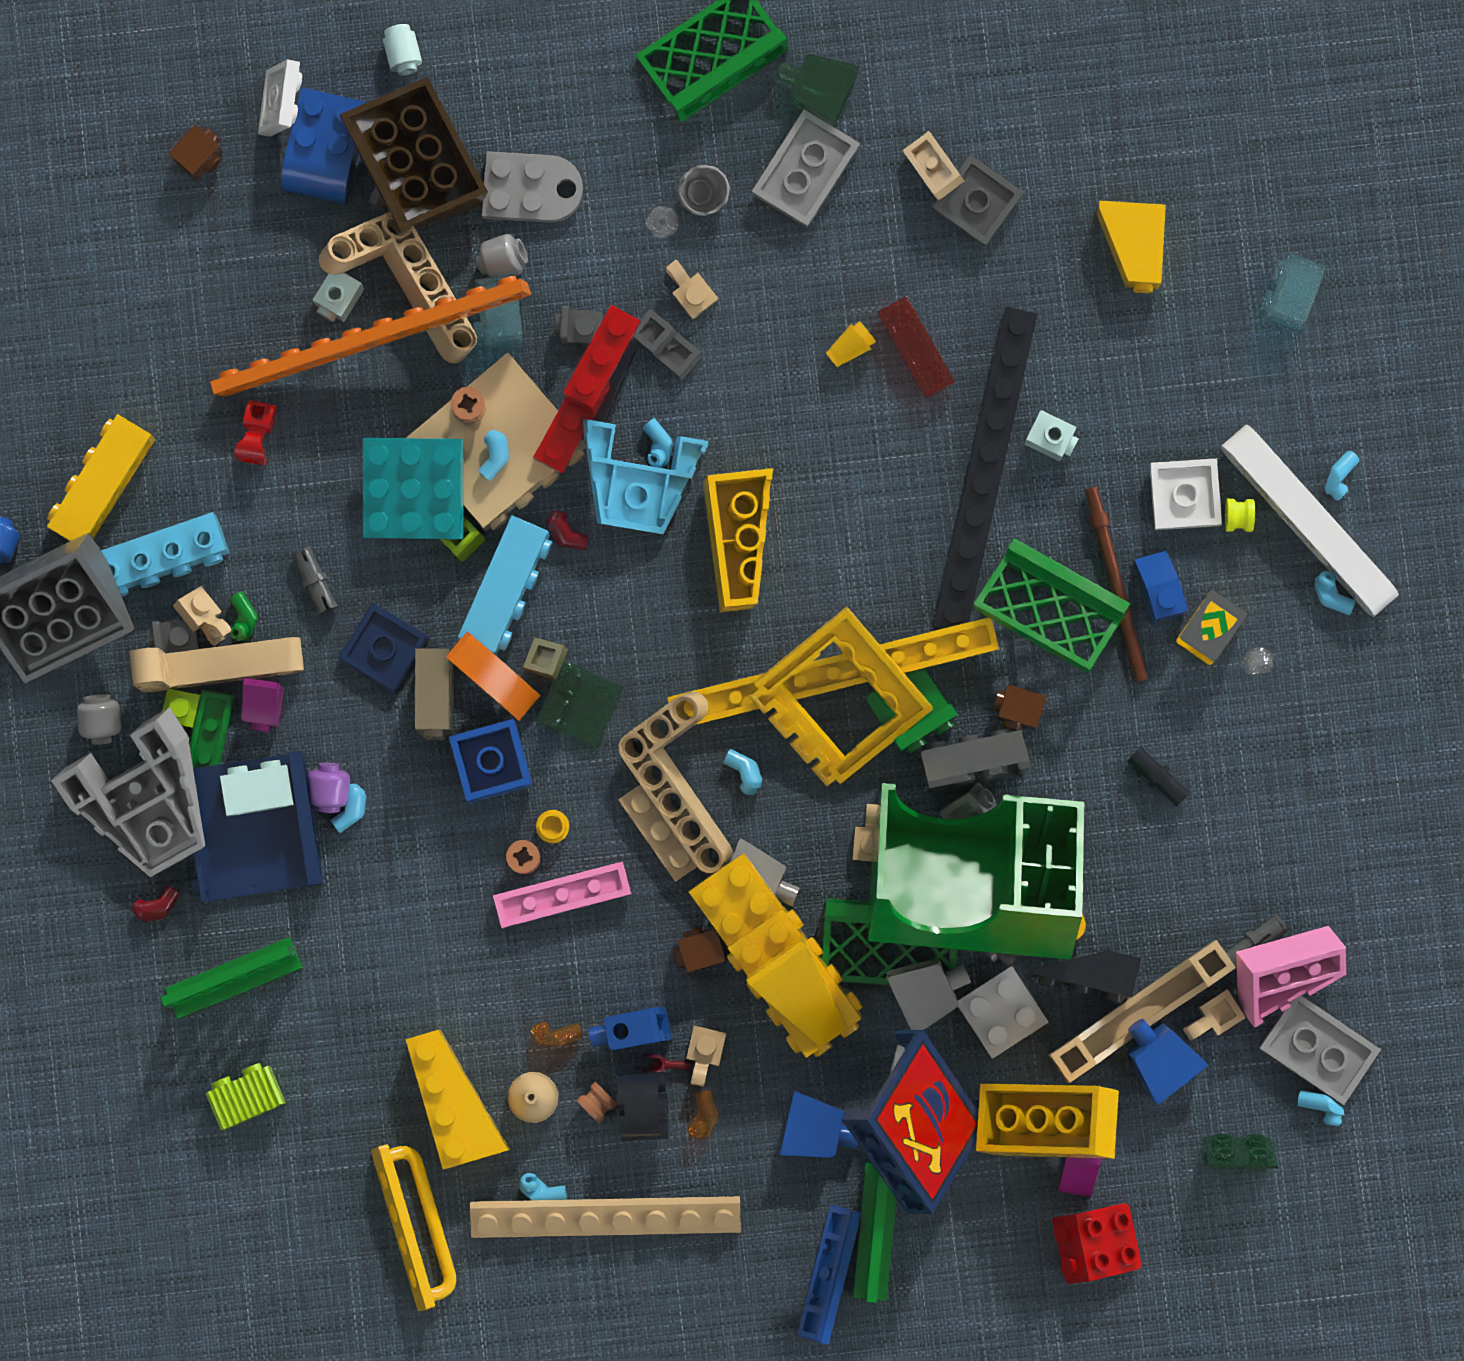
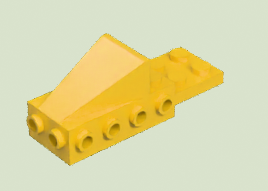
[689,852,863,1058]

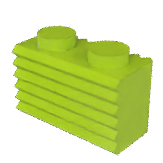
[205,1063,286,1130]

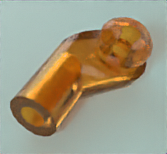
[531,1022,583,1046]
[687,1090,719,1139]

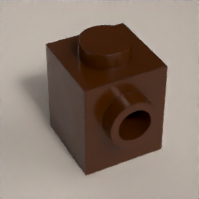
[168,124,223,181]
[993,684,1047,731]
[673,927,726,973]

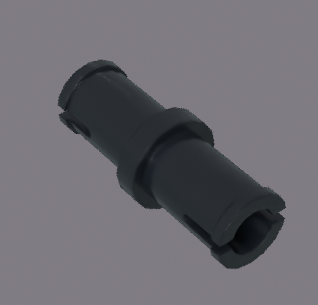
[1127,746,1191,807]

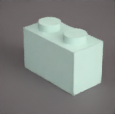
[220,760,295,817]

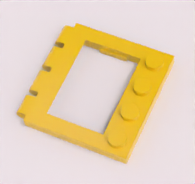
[749,607,933,786]

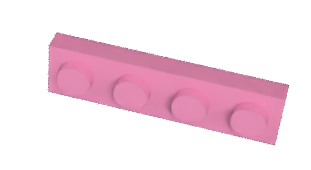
[493,861,631,928]

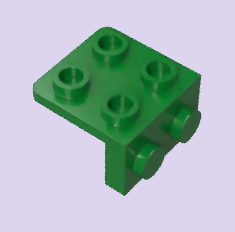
[867,668,958,754]

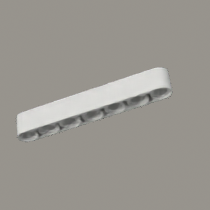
[1221,424,1399,617]

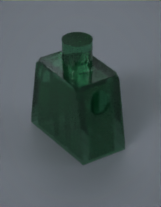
[776,54,859,128]

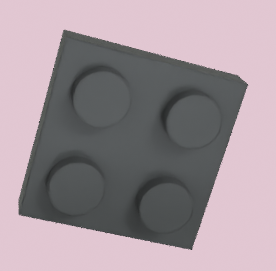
[931,155,1024,248]

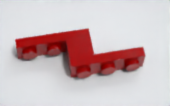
[533,305,641,474]

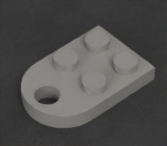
[482,151,583,223]

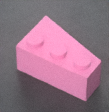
[1236,926,1346,1028]

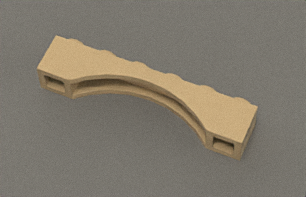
[1048,940,1236,1083]

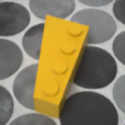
[703,468,773,612]
[405,1030,510,1170]

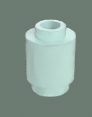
[383,24,422,76]

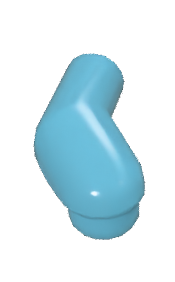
[642,418,673,468]
[478,430,509,481]
[1314,571,1355,616]
[331,784,366,833]
[1298,1090,1344,1127]
[519,1173,567,1200]

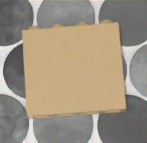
[406,353,586,532]

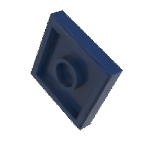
[337,602,430,694]

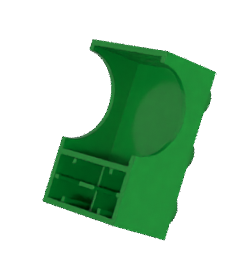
[868,783,1084,960]

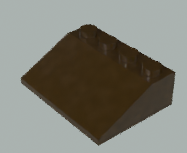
[339,77,488,232]

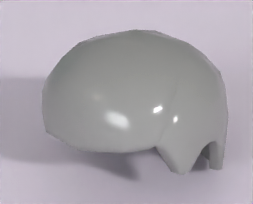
[678,165,730,216]

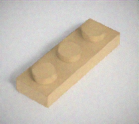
[618,785,697,882]

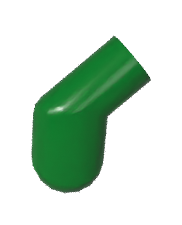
[229,591,258,641]

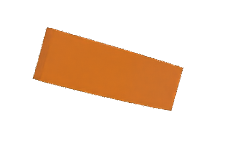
[446,632,541,721]

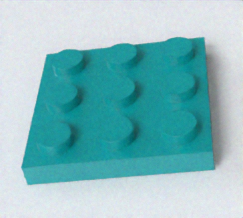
[363,438,464,539]

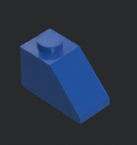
[1134,551,1188,624]

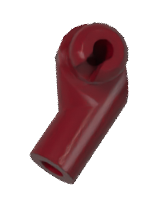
[546,511,589,551]
[132,885,181,922]

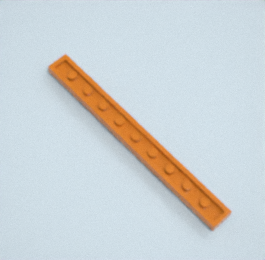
[210,276,531,398]

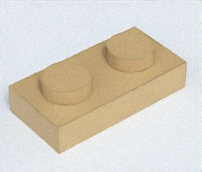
[902,131,965,201]

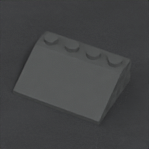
[0,533,134,684]

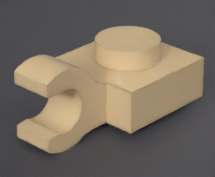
[666,260,718,320]
[173,586,232,646]
[853,804,878,861]
[1182,989,1246,1040]
[686,1026,726,1087]

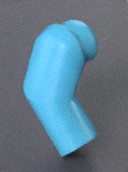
[1325,451,1359,501]
[723,749,762,795]

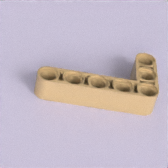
[319,212,477,363]
[129,637,304,692]
[619,692,733,873]

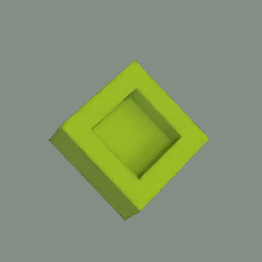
[163,688,200,728]

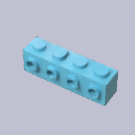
[101,512,230,596]
[458,515,552,656]

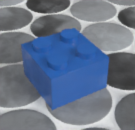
[449,719,533,804]

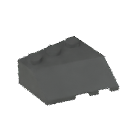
[919,729,1031,793]

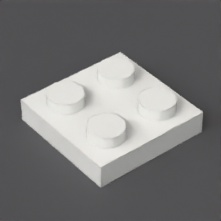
[258,59,302,137]
[1149,459,1222,530]
[958,966,1048,1059]

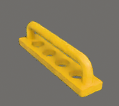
[371,1144,456,1311]

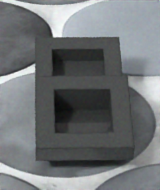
[633,309,703,380]

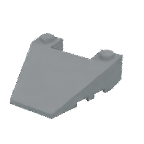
[51,707,205,877]

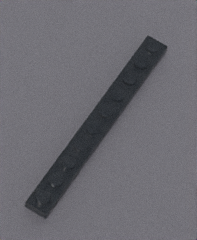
[933,306,1038,629]

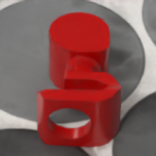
[234,400,277,466]

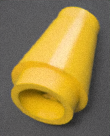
[826,321,876,368]

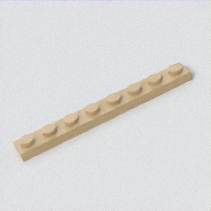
[470,1196,741,1238]

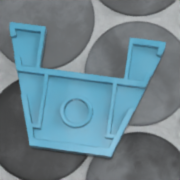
[583,419,708,534]

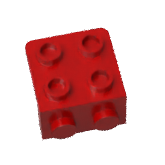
[1052,1203,1141,1284]

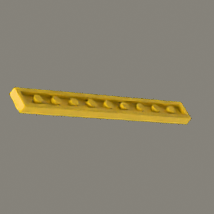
[667,617,999,725]

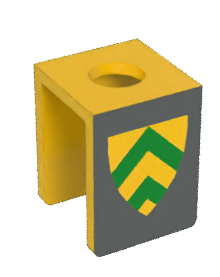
[1176,590,1248,665]

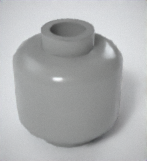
[476,234,528,282]
[76,694,122,745]

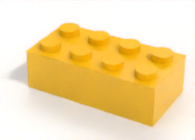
[976,1084,1119,1159]

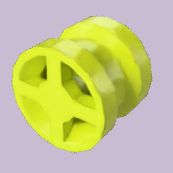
[1225,498,1255,532]

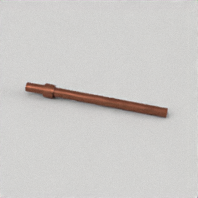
[1085,487,1148,682]

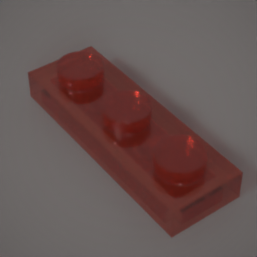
[877,296,955,399]

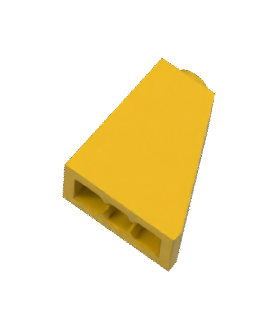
[1096,201,1166,293]

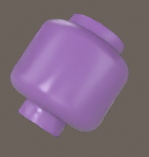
[306,762,350,813]

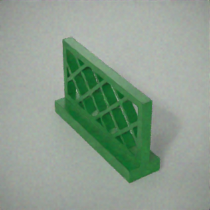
[635,0,789,122]
[973,538,1130,674]
[822,898,957,985]
[160,937,303,1019]
[853,1162,896,1303]

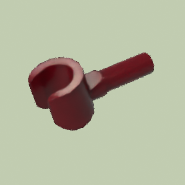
[641,1052,690,1072]

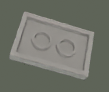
[752,109,860,228]
[1258,996,1381,1105]

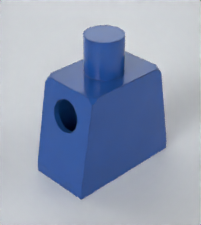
[589,1007,672,1051]
[1126,1018,1208,1105]
[780,1092,858,1158]

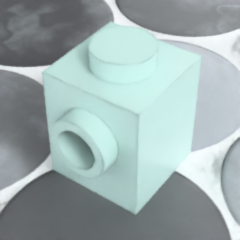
[313,273,364,322]
[1024,410,1079,461]

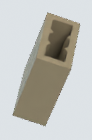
[415,649,454,741]

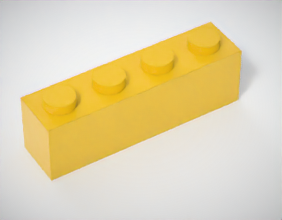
[47,414,156,542]

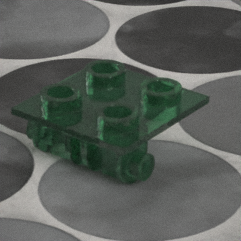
[536,662,623,748]
[1203,1133,1278,1170]

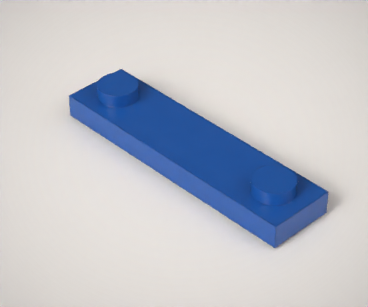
[797,1204,862,1345]

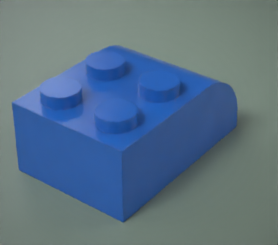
[281,87,366,205]

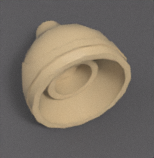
[508,1072,559,1123]

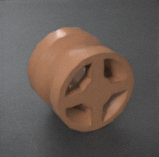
[451,387,486,424]
[506,840,541,875]
[576,1081,618,1124]

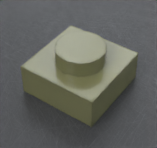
[523,637,568,680]

